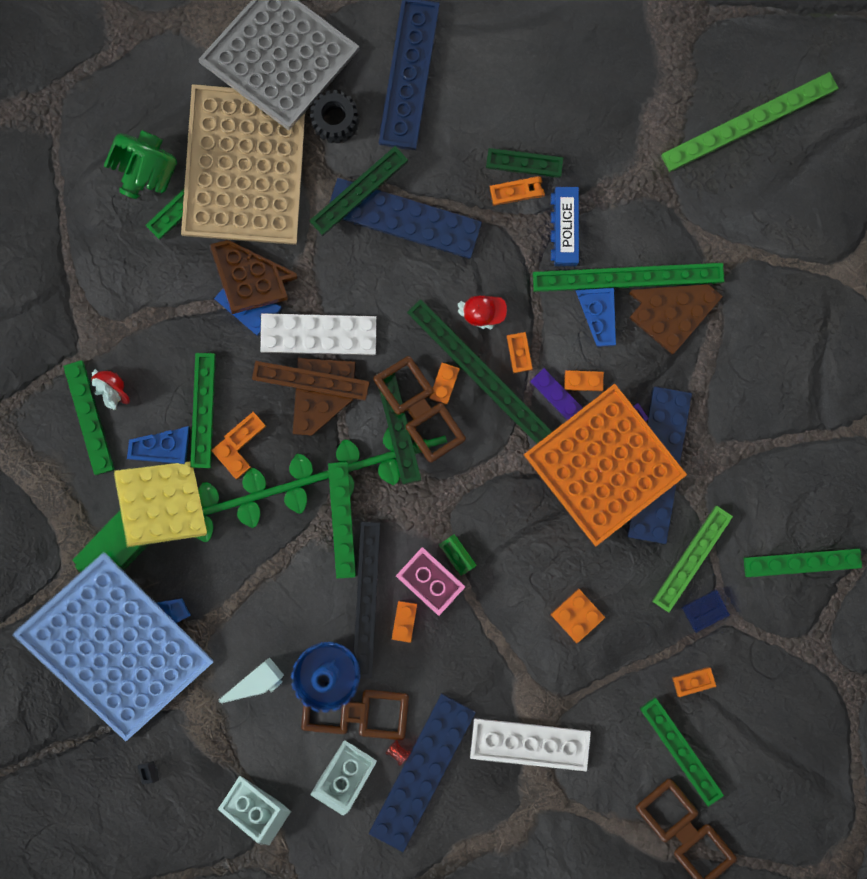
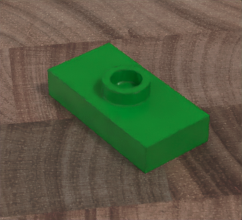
[439,534,477,576]

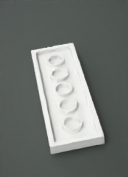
[260,314,376,355]
[470,718,591,771]

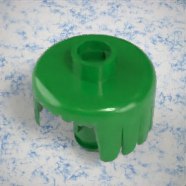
[104,130,177,199]

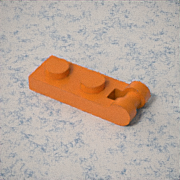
[490,176,545,206]

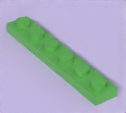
[652,506,733,613]

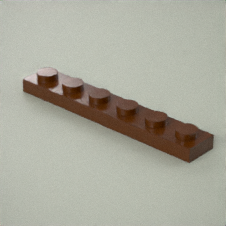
[252,361,370,401]

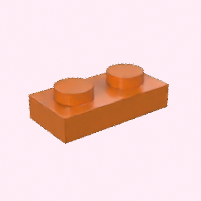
[506,332,532,374]
[429,363,460,405]
[564,370,604,392]
[224,412,266,451]
[211,438,251,480]
[392,601,417,643]
[672,667,716,697]

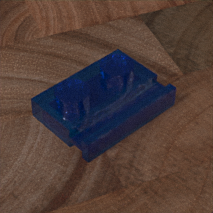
[681,590,730,633]

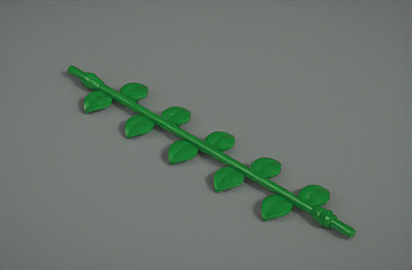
[196,428,447,542]

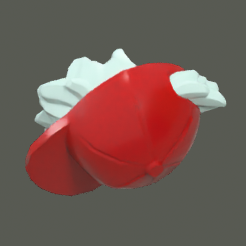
[458,295,507,329]
[91,369,130,410]

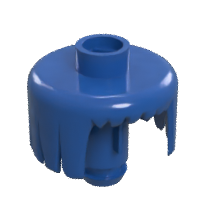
[291,642,360,712]

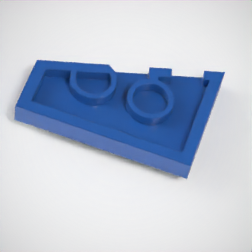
[575,288,616,347]
[127,426,190,464]

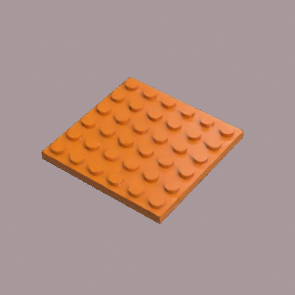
[524,384,687,547]

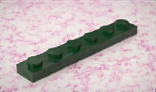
[310,146,408,236]
[376,373,421,485]

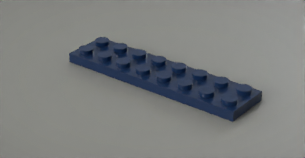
[379,0,440,151]
[330,178,482,259]
[627,387,692,544]
[369,693,476,852]

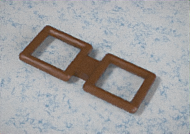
[373,356,466,463]
[301,690,409,740]
[636,779,737,879]

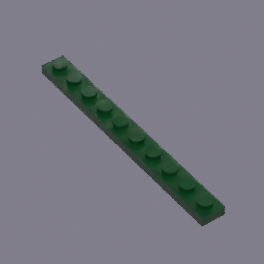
[407,299,552,444]

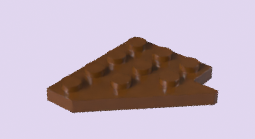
[210,240,297,314]
[629,284,723,355]
[293,358,370,436]

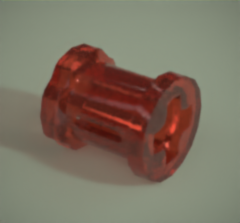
[385,740,411,766]

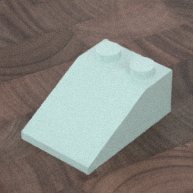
[219,658,284,703]
[310,740,377,815]
[218,776,291,845]

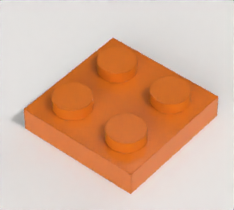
[550,588,605,643]

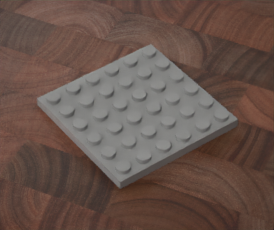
[199,0,359,130]

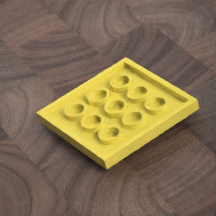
[114,462,207,547]

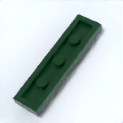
[486,148,564,178]

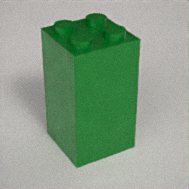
[72,510,149,572]

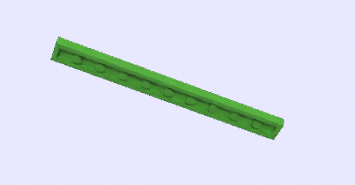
[661,72,838,172]

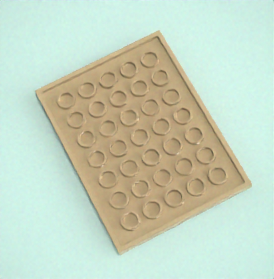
[181,84,305,245]

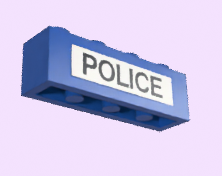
[551,187,579,266]

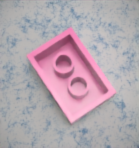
[396,547,465,616]

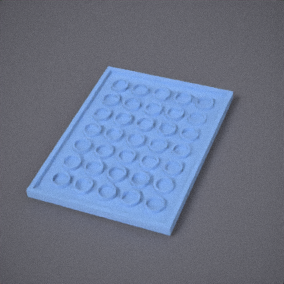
[13,552,213,741]

